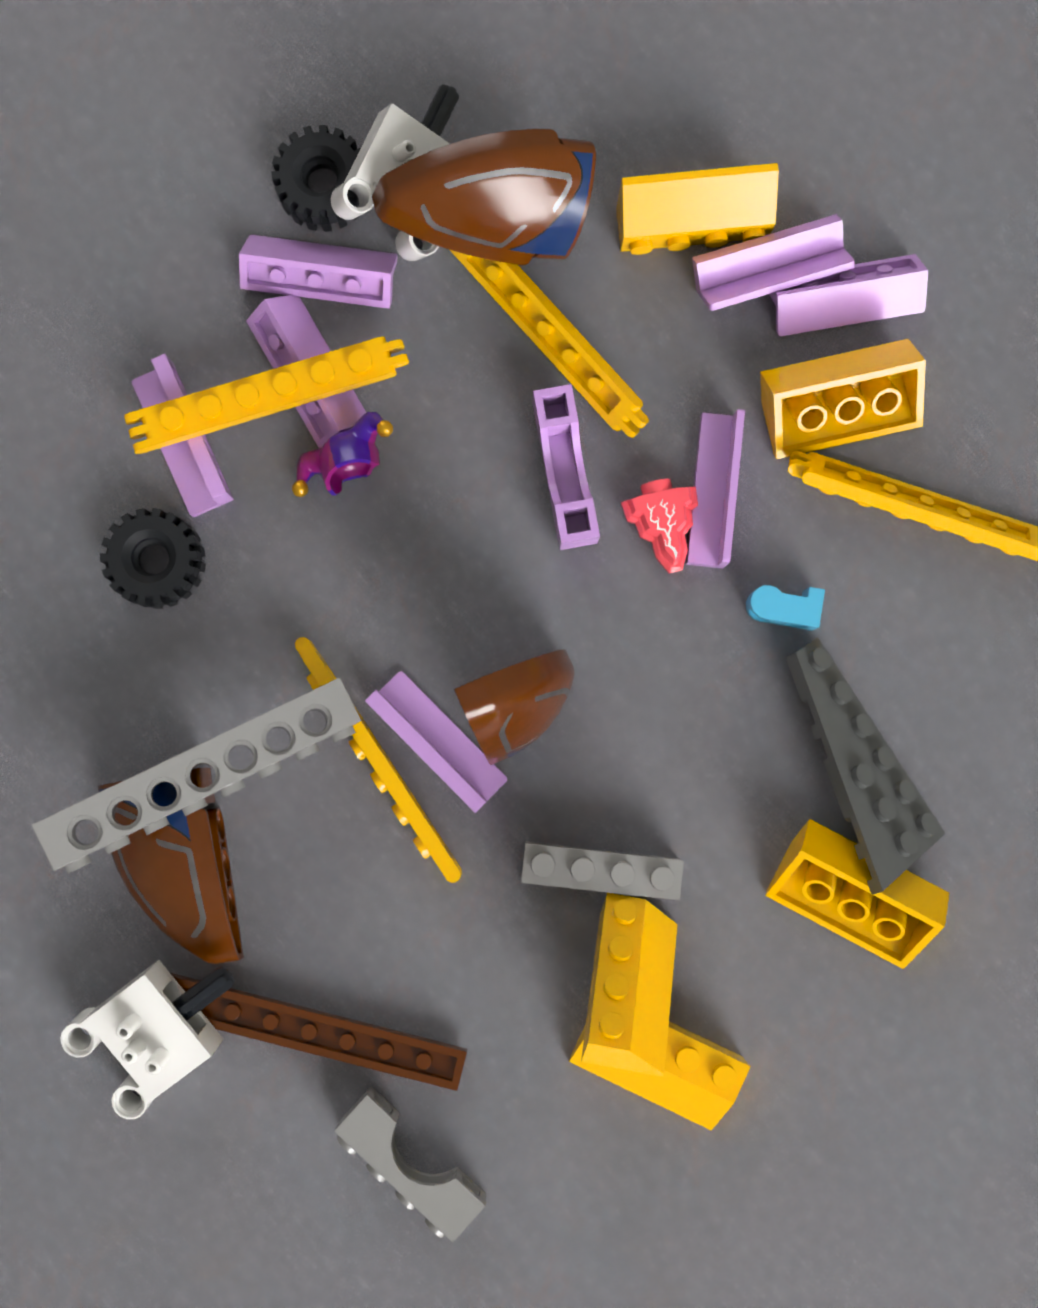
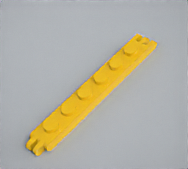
[450,250,649,438]
[124,336,409,454]
[788,451,1038,561]
[295,637,462,883]

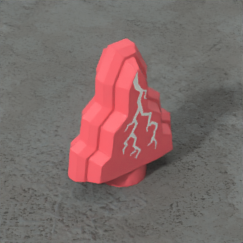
[621,478,698,574]

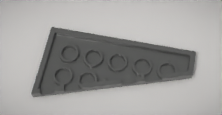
[786,638,945,895]

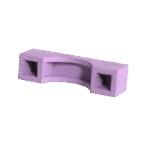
[532,384,600,550]

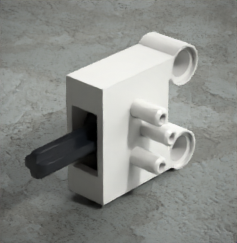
[331,84,459,261]
[60,960,235,1119]

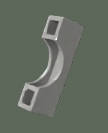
[521,841,684,901]
[334,1086,486,1243]

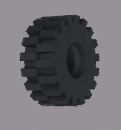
[271,125,361,232]
[100,508,206,609]

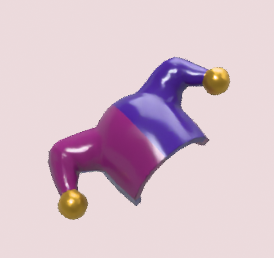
[292,412,393,497]

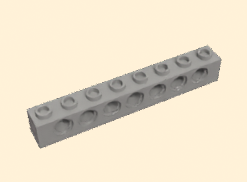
[31,677,361,874]

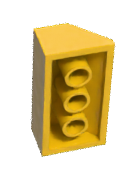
[616,163,779,255]
[760,339,926,459]
[765,819,950,969]
[581,893,678,1077]
[569,1021,751,1130]

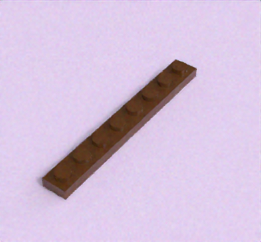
[169,972,467,1091]

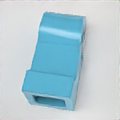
[746,585,825,631]

